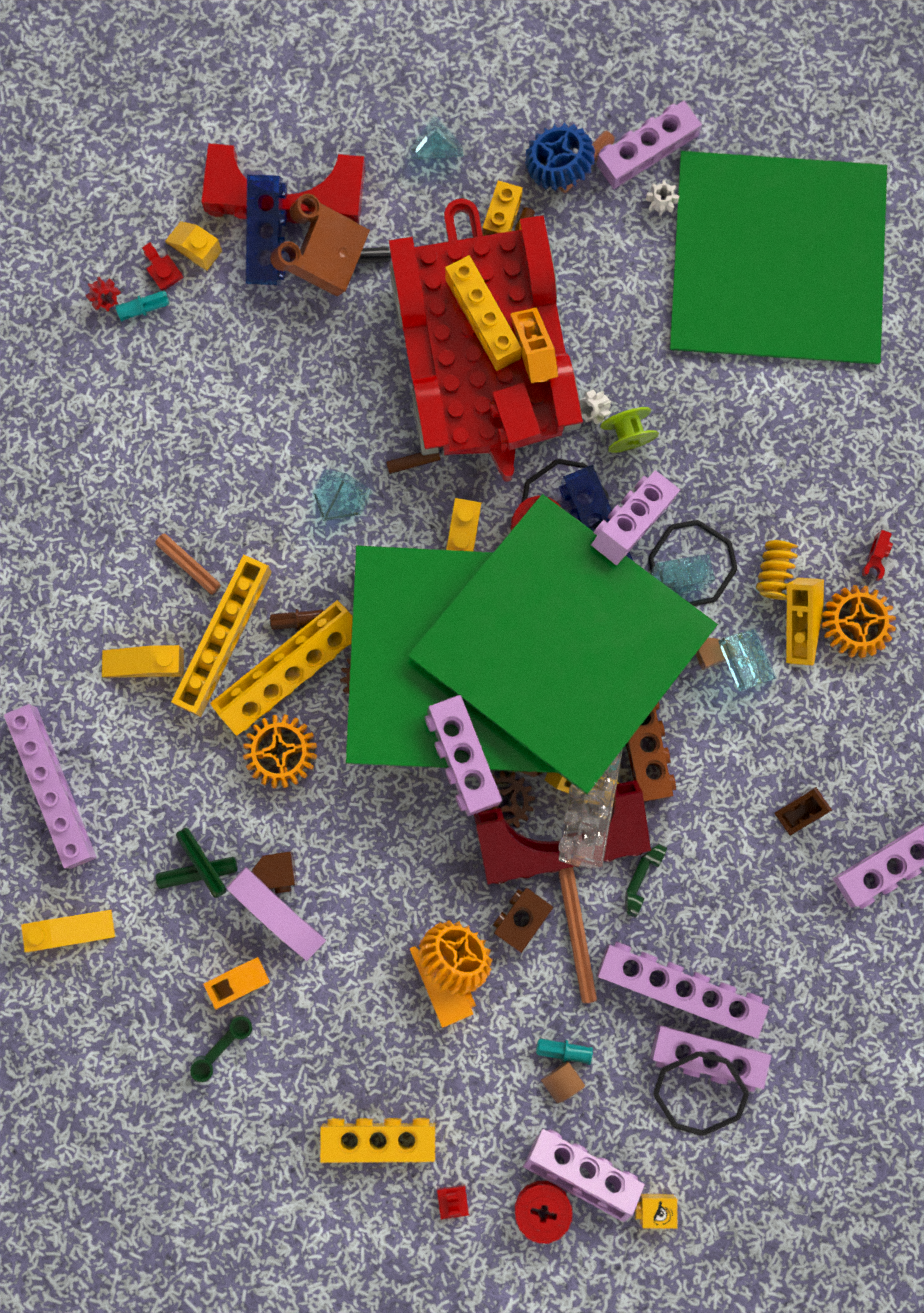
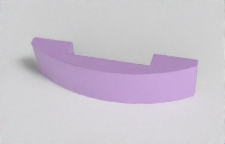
[226,867,326,961]

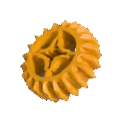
[821,585,896,658]
[243,714,317,788]
[417,920,493,996]

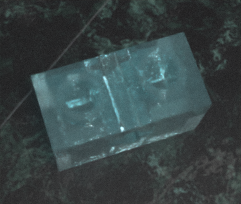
[650,554,715,594]

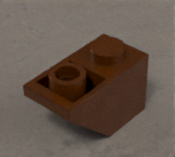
[251,851,297,894]

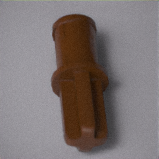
[270,609,323,630]

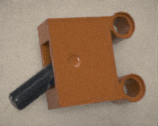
[270,194,391,297]

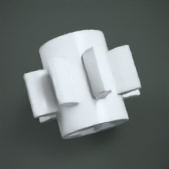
[646,180,679,216]
[580,390,611,424]

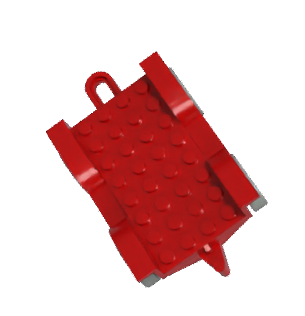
[388,198,583,482]

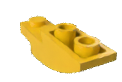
[446,498,482,551]

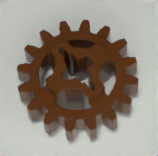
[481,771,535,829]

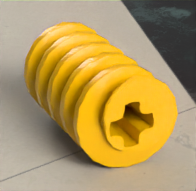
[756,540,798,600]

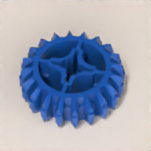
[525,122,595,192]

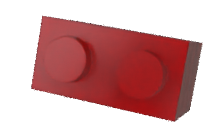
[489,383,541,451]

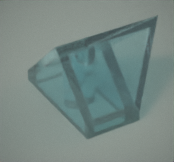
[411,114,463,159]
[313,469,373,521]

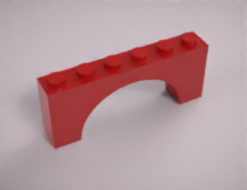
[201,143,365,224]

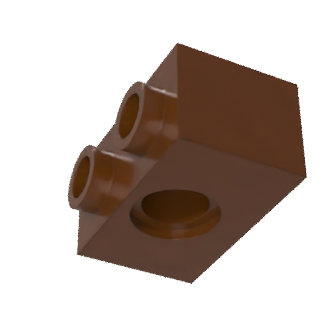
[493,887,554,953]

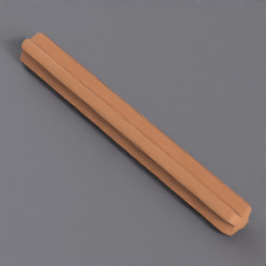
[558,867,597,1003]

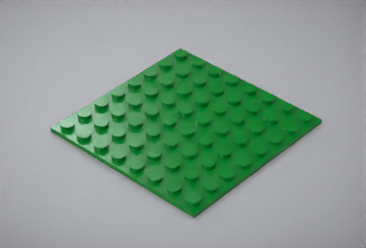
[670,151,887,365]
[408,494,718,795]
[346,545,558,773]

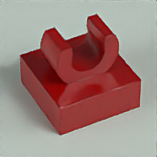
[437,1185,469,1220]

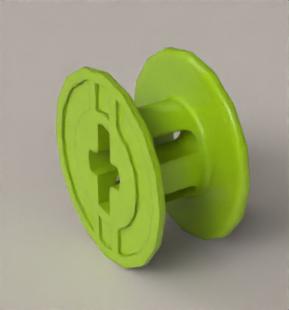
[600,407,659,453]

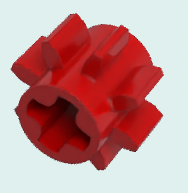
[85,277,121,312]

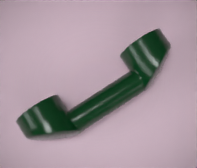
[625,844,667,918]
[190,1015,252,1082]

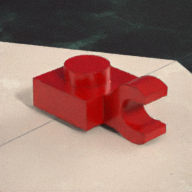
[142,242,184,291]
[862,530,893,581]

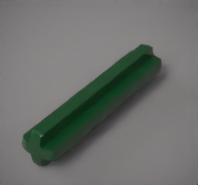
[176,828,227,898]
[155,856,238,889]

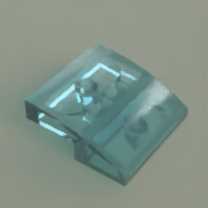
[718,629,777,691]

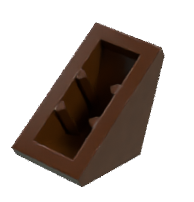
[774,787,832,836]

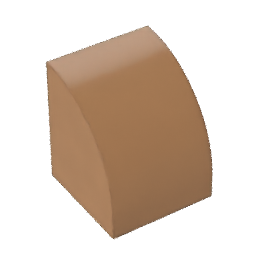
[695,638,736,670]
[541,1061,585,1104]

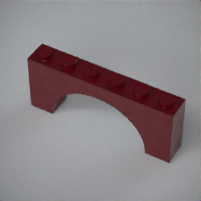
[474,780,651,884]

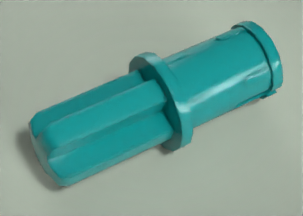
[115,291,169,321]
[536,1038,593,1065]

